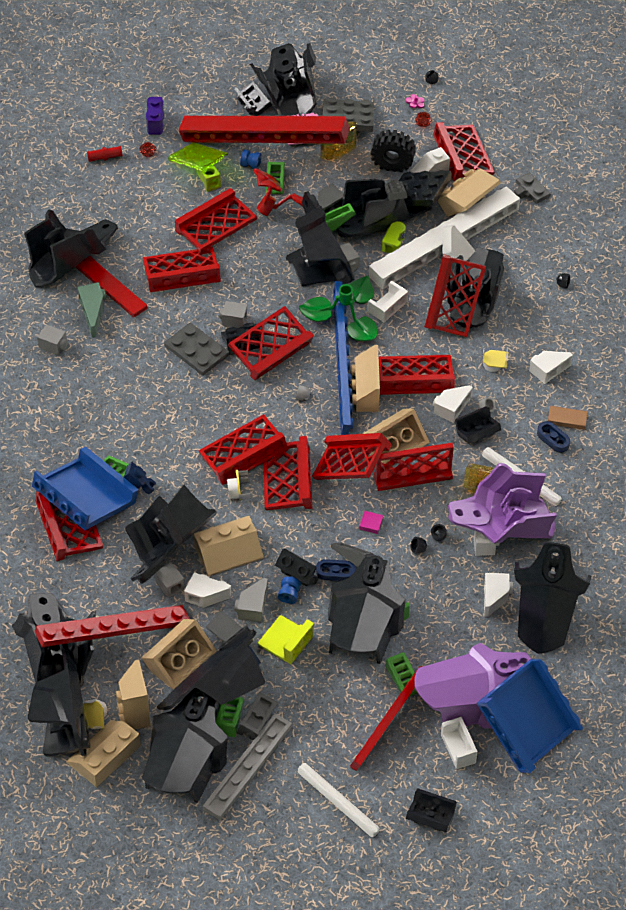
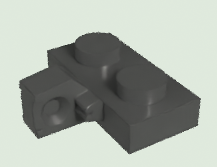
[514,172,551,204]

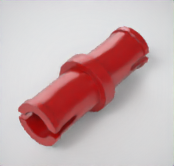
[87,146,123,162]

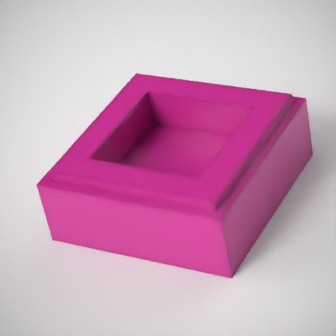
[359,511,383,534]

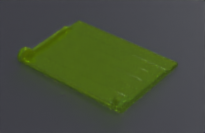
[168,142,228,173]

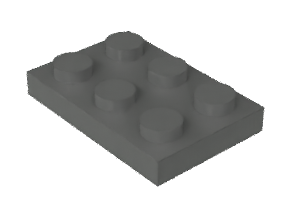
[164,322,229,376]

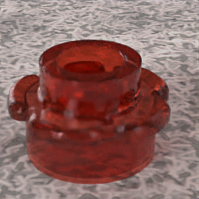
[415,112,432,127]
[139,142,156,157]

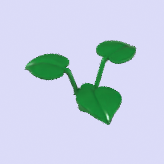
[299,275,378,341]

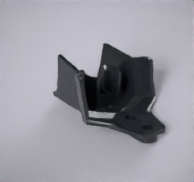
[249,43,317,116]
[286,191,355,287]
[24,209,118,287]
[125,485,217,584]
[514,542,592,654]
[328,555,406,664]
[12,593,96,687]
[142,688,228,803]

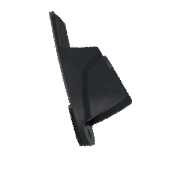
[337,179,432,238]
[447,248,504,328]
[157,626,265,710]
[28,648,90,757]

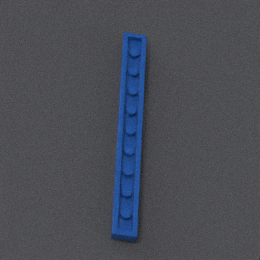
[333,281,354,435]

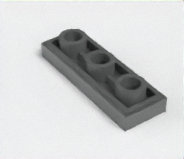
[385,179,407,201]

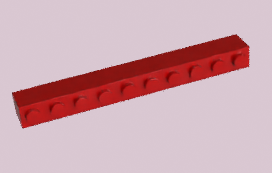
[179,116,350,144]

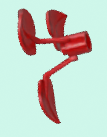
[253,168,303,216]

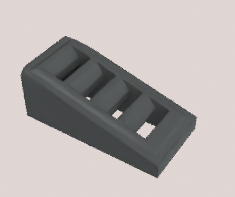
[331,542,374,567]

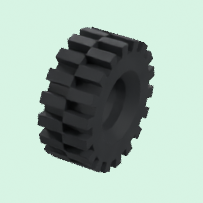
[370,130,416,173]

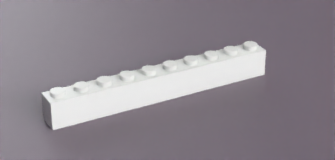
[369,186,520,290]

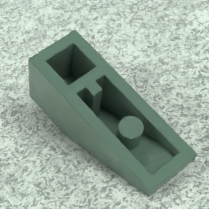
[77,282,106,338]

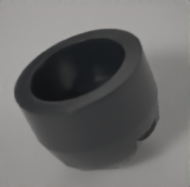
[425,70,439,84]
[556,273,570,288]
[431,524,447,541]
[410,537,427,553]

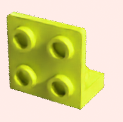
[258,615,314,665]

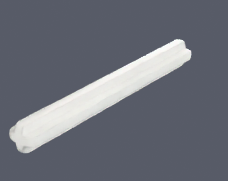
[482,447,562,506]
[298,763,380,837]

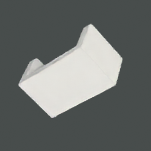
[367,281,408,322]
[441,717,477,769]

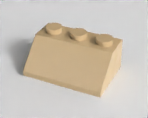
[438,168,501,216]
[351,345,380,412]
[363,409,430,464]
[194,516,264,576]
[141,619,217,690]
[116,660,151,730]
[66,720,141,788]

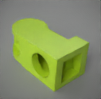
[195,160,222,192]
[382,221,406,253]

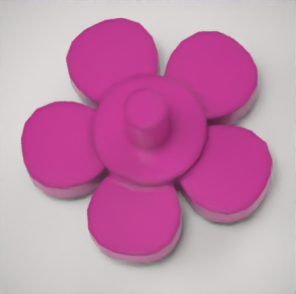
[406,94,424,109]

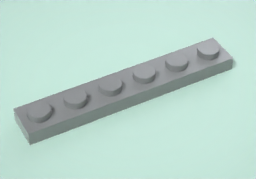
[203,713,292,821]

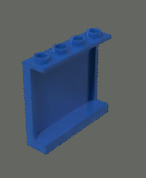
[32,446,139,530]
[477,659,583,773]

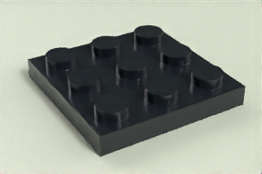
[399,170,452,207]

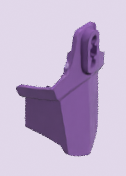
[448,463,557,544]
[415,643,531,728]

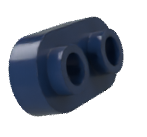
[537,421,570,452]
[316,559,356,581]

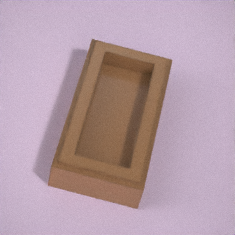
[548,406,588,430]

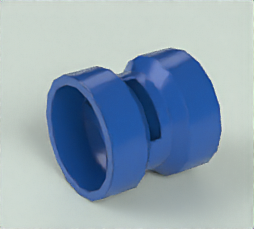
[240,149,262,169]
[278,577,301,604]

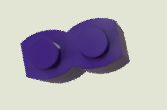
[146,97,164,135]

